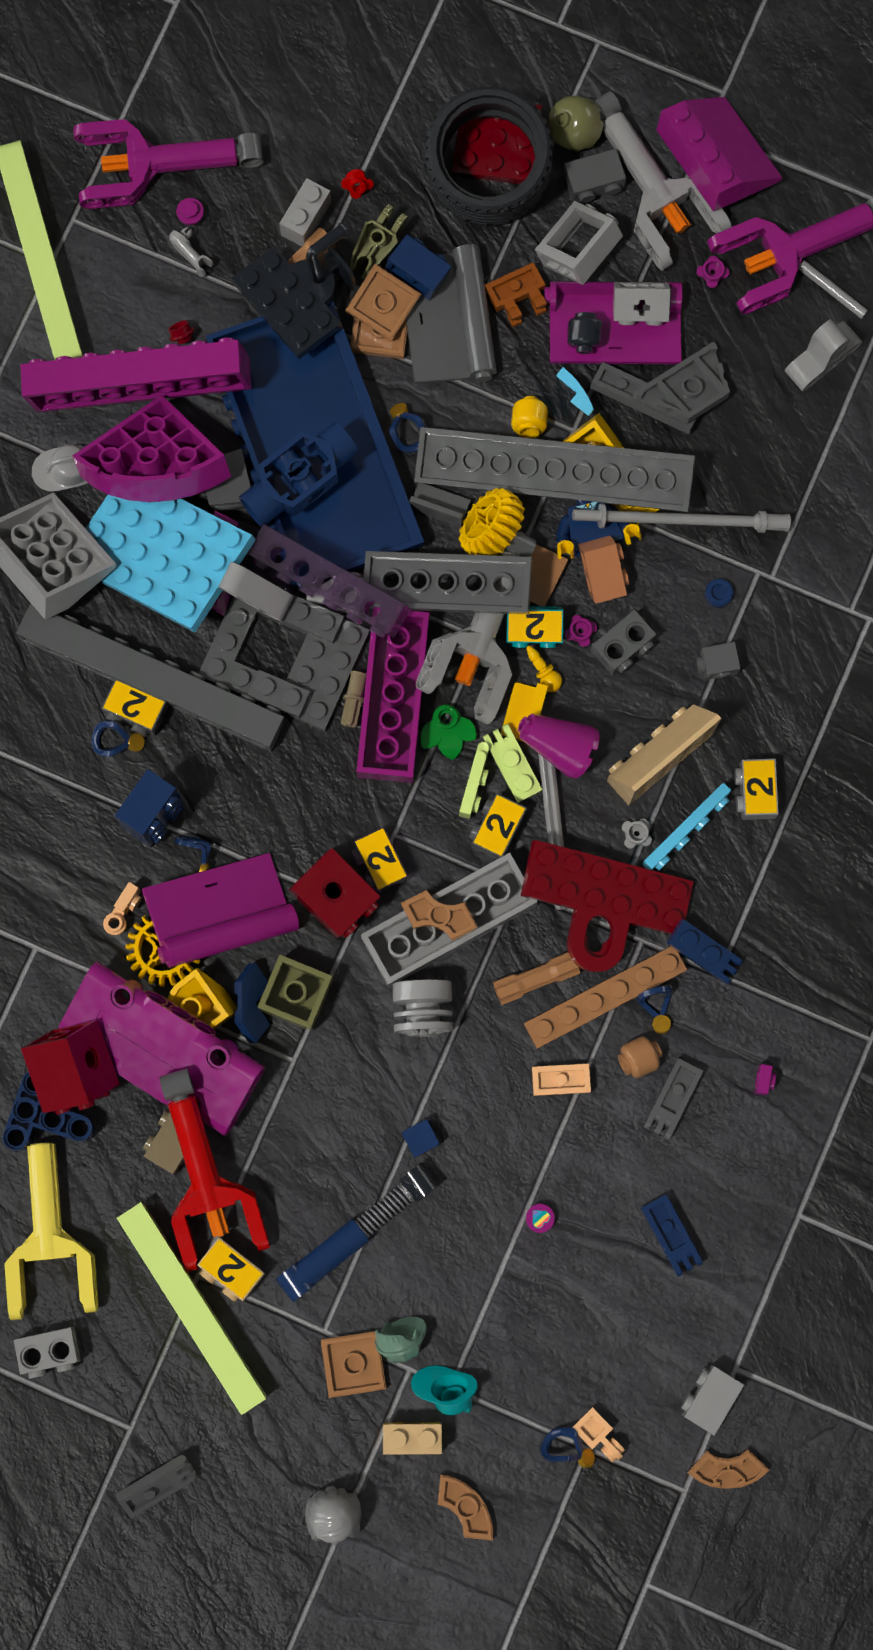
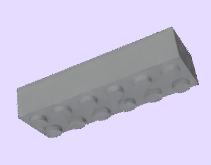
[361,853,538,988]

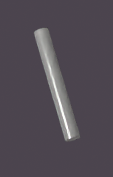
[798,260,868,319]

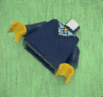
[556,500,642,560]

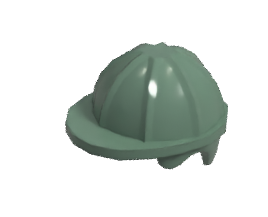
[375,1317,427,1363]

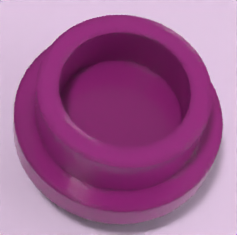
[176,198,204,225]

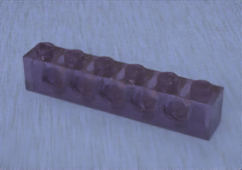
[247,524,411,639]

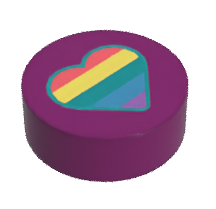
[526,1204,555,1233]

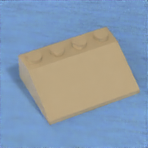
[607,704,721,806]

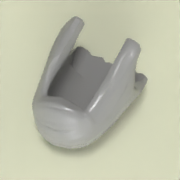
[305,1486,362,1544]

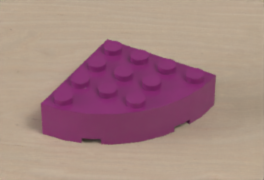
[72,395,231,502]

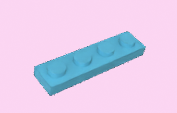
[642,783,731,871]

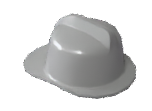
[32,445,88,492]

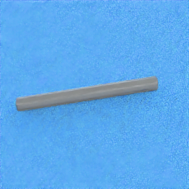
[538,754,569,910]

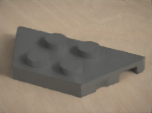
[633,342,730,424]

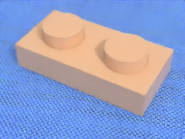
[532,1064,591,1096]

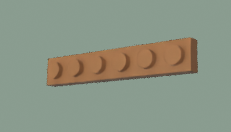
[524,947,687,1049]

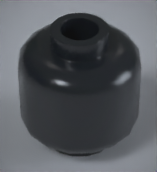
[567,312,603,354]

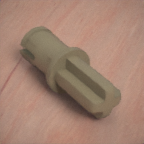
[341,671,367,728]

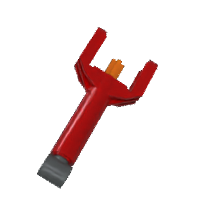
[159,1068,270,1272]

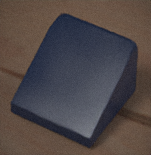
[401,1119,440,1158]

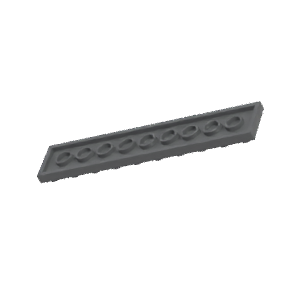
[414,427,696,512]

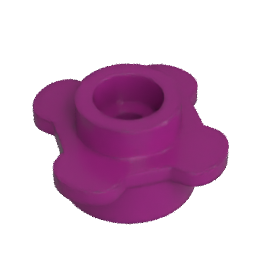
[696,256,729,288]
[564,615,597,647]

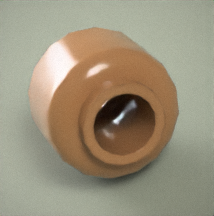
[618,1036,662,1079]

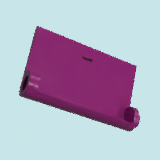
[544,281,682,364]

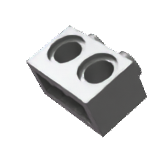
[591,610,656,676]

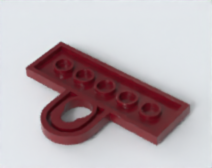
[520,840,693,972]

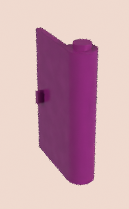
[142,853,299,968]

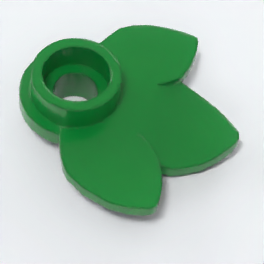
[421,704,476,760]

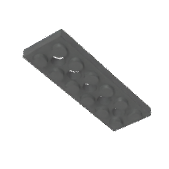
[362,551,533,615]

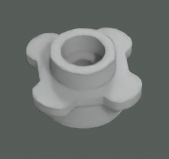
[622,819,652,849]

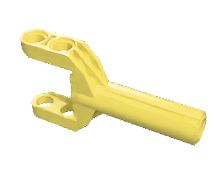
[5,1143,98,1320]

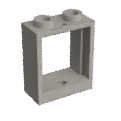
[535,201,623,285]

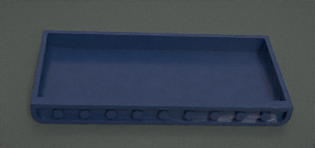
[206,300,424,591]

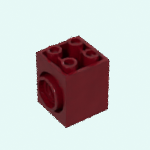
[288,848,380,938]
[21,1020,119,1115]

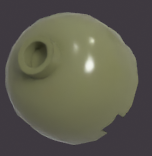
[548,95,603,152]

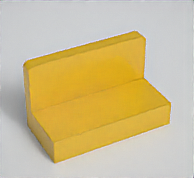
[501,683,548,742]

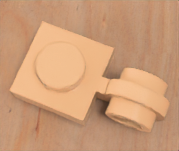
[103,882,142,936]
[572,1407,625,1463]

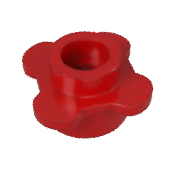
[341,169,373,199]

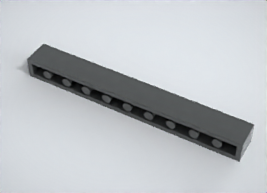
[16,604,285,752]

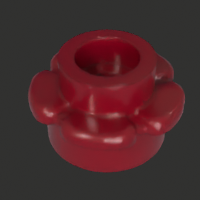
[168,320,194,344]

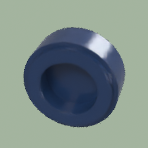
[705,579,733,608]

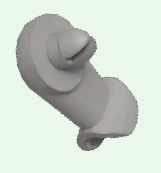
[169,227,213,277]

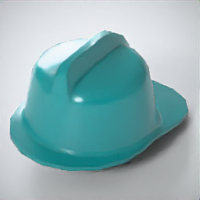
[411,1365,478,1415]

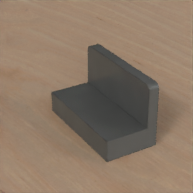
[409,483,471,528]

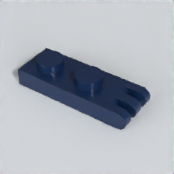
[666,919,743,985]
[640,1195,703,1277]

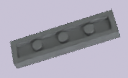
[590,362,697,434]

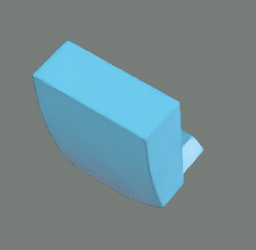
[556,367,594,416]

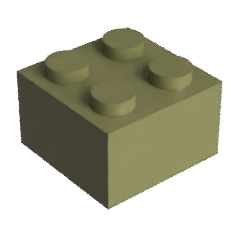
[258,955,333,1032]

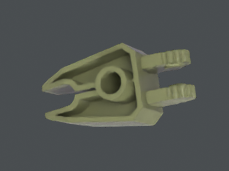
[350,204,408,280]

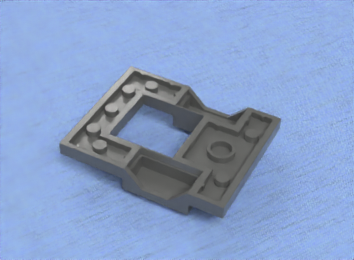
[198,595,370,732]

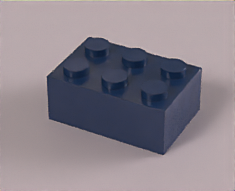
[114,769,184,848]

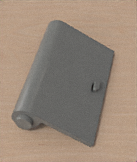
[406,244,497,384]

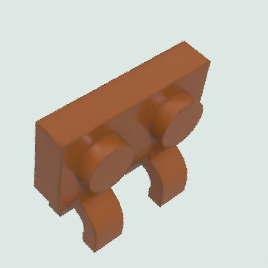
[485,262,547,328]

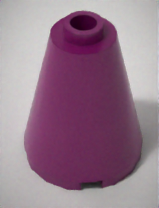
[518,714,600,779]

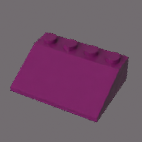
[656,97,782,212]

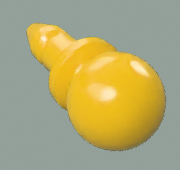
[526,645,562,692]

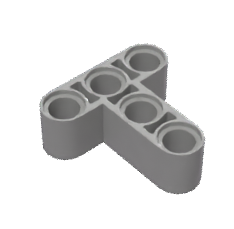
[784,319,862,392]

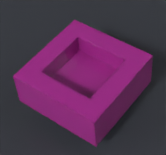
[754,1064,776,1096]

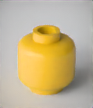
[511,396,548,439]

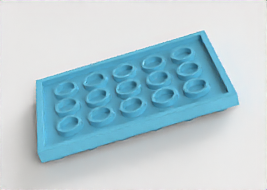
[85,495,256,632]

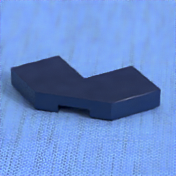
[234,963,270,1044]

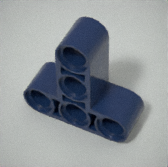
[2,1072,96,1152]

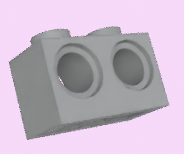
[14,1327,81,1379]

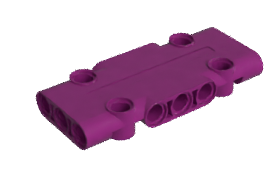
[58,961,265,1136]

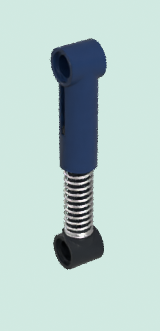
[275,1162,440,1302]

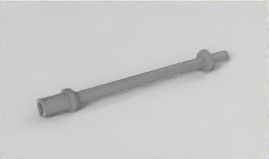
[572,504,791,533]

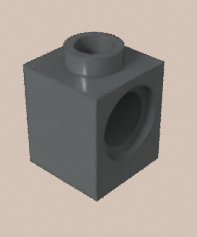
[696,642,740,681]

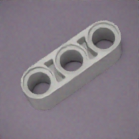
[218,562,294,621]

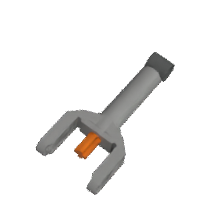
[593,91,732,271]
[416,530,536,724]

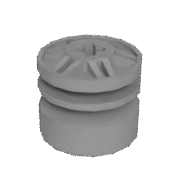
[392,980,453,1037]

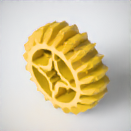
[459,488,525,556]
[125,916,201,987]

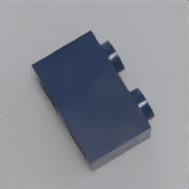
[385,235,451,301]

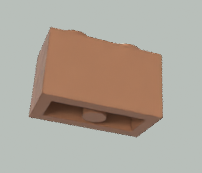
[578,536,629,604]

